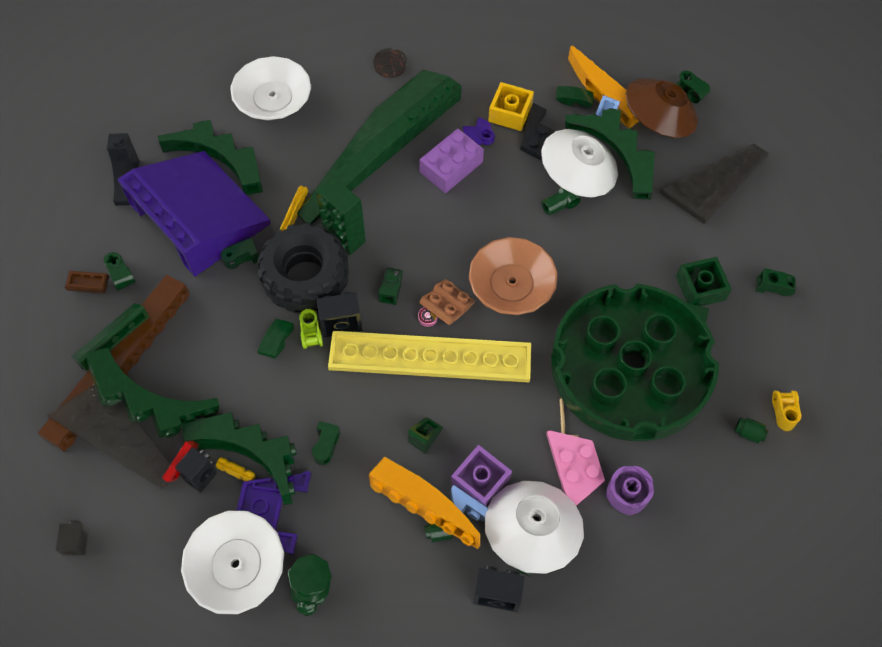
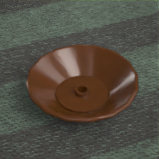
[625,78,698,138]

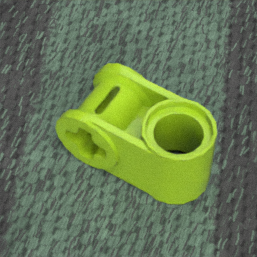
[299,309,323,349]

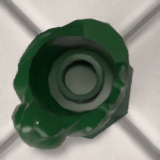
[287,554,332,616]

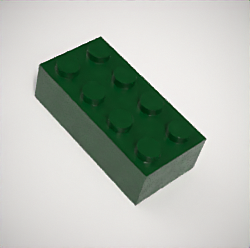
[316,177,366,255]

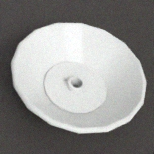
[230,56,311,120]
[541,129,618,198]
[485,481,584,574]
[181,511,284,614]

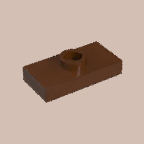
[65,270,109,294]

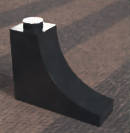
[107,133,140,206]

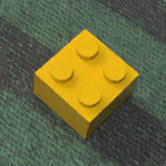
[488,82,534,132]

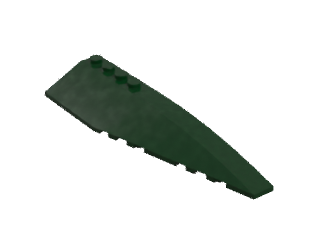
[297,69,461,225]

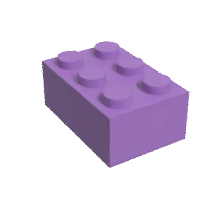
[420,129,484,194]

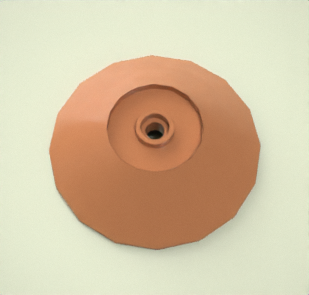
[469,237,558,315]

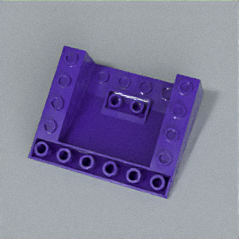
[118,151,271,277]

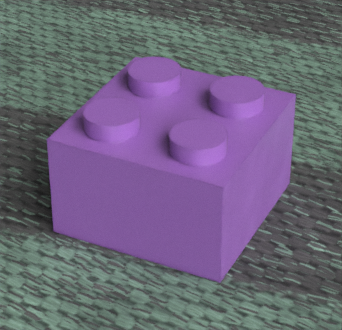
[451,445,512,507]

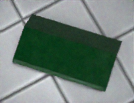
[71,303,149,371]

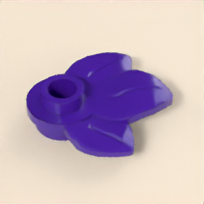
[463,118,495,145]

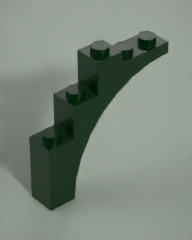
[565,108,655,200]
[158,120,263,195]
[87,348,220,438]
[182,412,297,505]

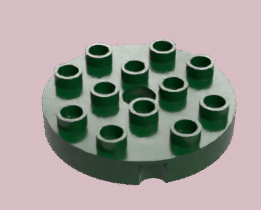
[551,283,719,441]

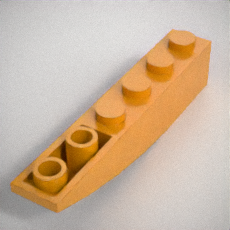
[568,45,639,129]
[369,457,480,549]

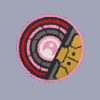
[418,307,438,327]

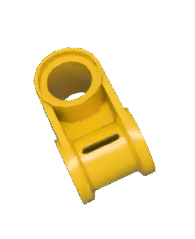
[772,391,802,431]

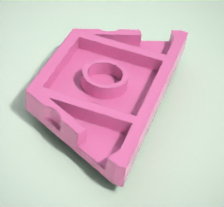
[546,431,605,506]

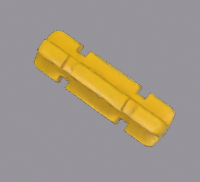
[216,457,256,482]

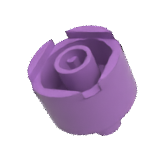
[606,466,654,516]

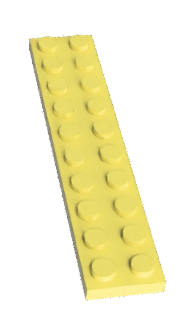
[328,331,531,383]

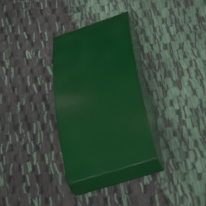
[556,86,594,109]
[257,318,294,359]

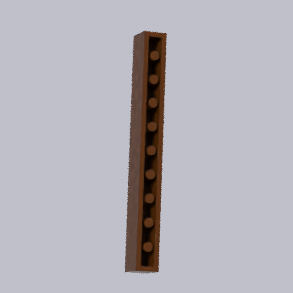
[38,274,190,452]

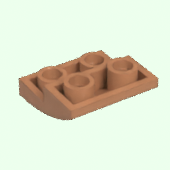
[419,279,475,325]

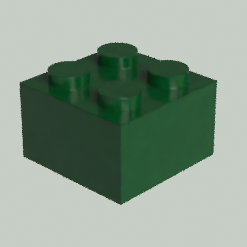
[676,257,732,306]

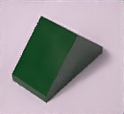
[408,417,443,454]

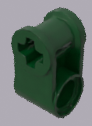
[676,70,711,104]
[104,252,136,291]

